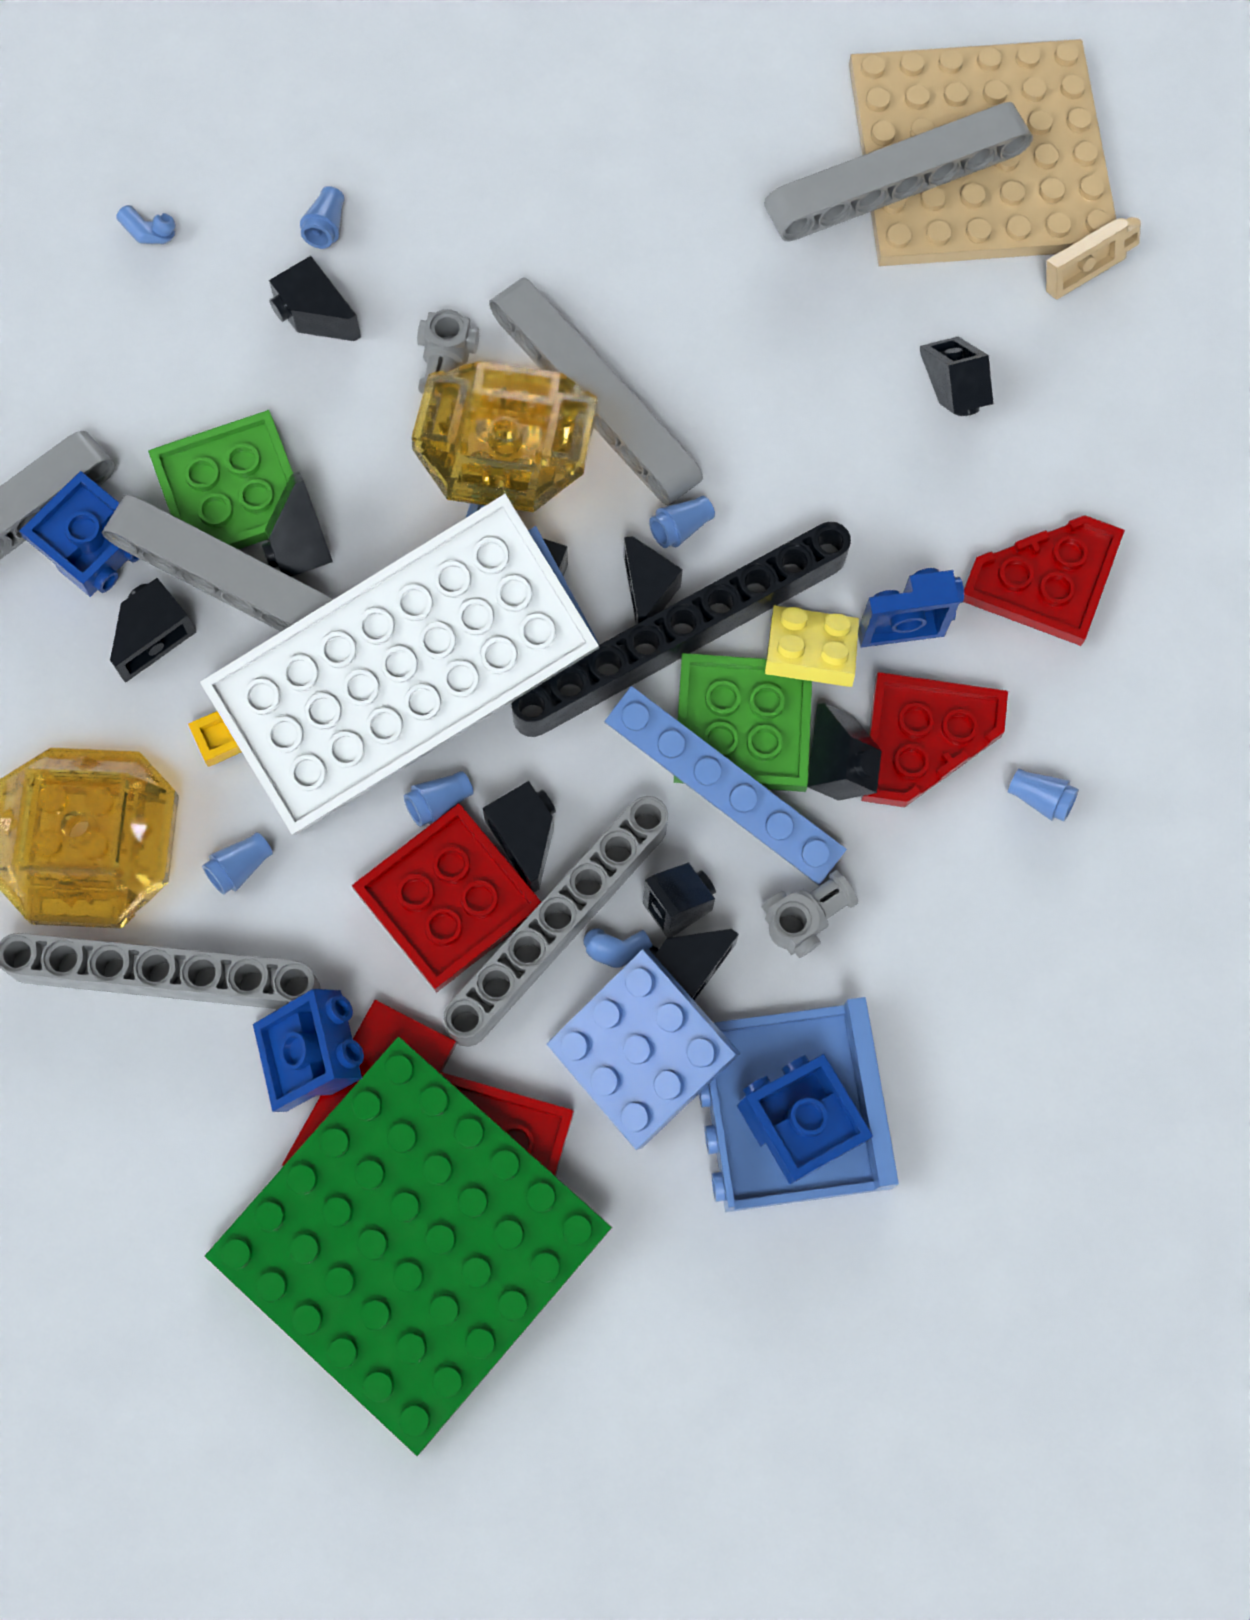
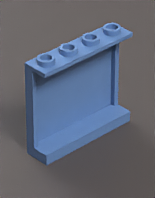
[699,997,899,1212]

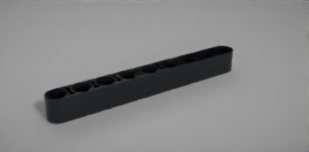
[512,522,851,737]

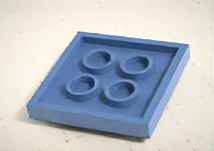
[546,949,741,1150]

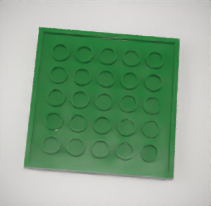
[204,1037,613,1456]

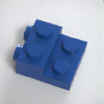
[19,471,139,597]
[858,568,964,648]
[253,989,364,1112]
[737,1054,873,1185]

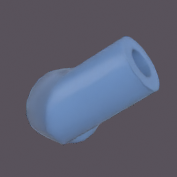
[116,205,176,244]
[583,928,652,968]

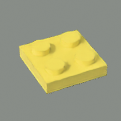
[765,605,859,687]

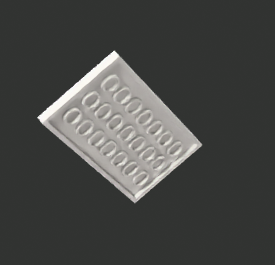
[200,494,600,835]

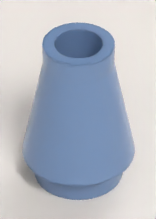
[300,186,345,249]
[649,496,715,548]
[1008,768,1079,822]
[404,771,474,827]
[202,832,273,895]

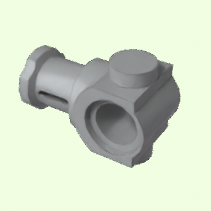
[417,309,479,401]
[761,870,858,958]

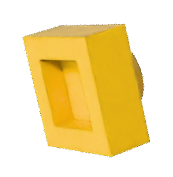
[188,711,242,767]

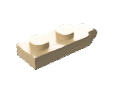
[1046,217,1141,300]

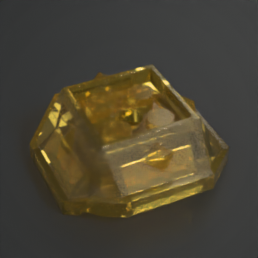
[411,361,598,512]
[0,748,179,929]

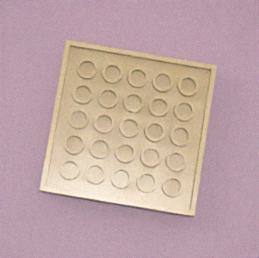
[849,39,1116,266]

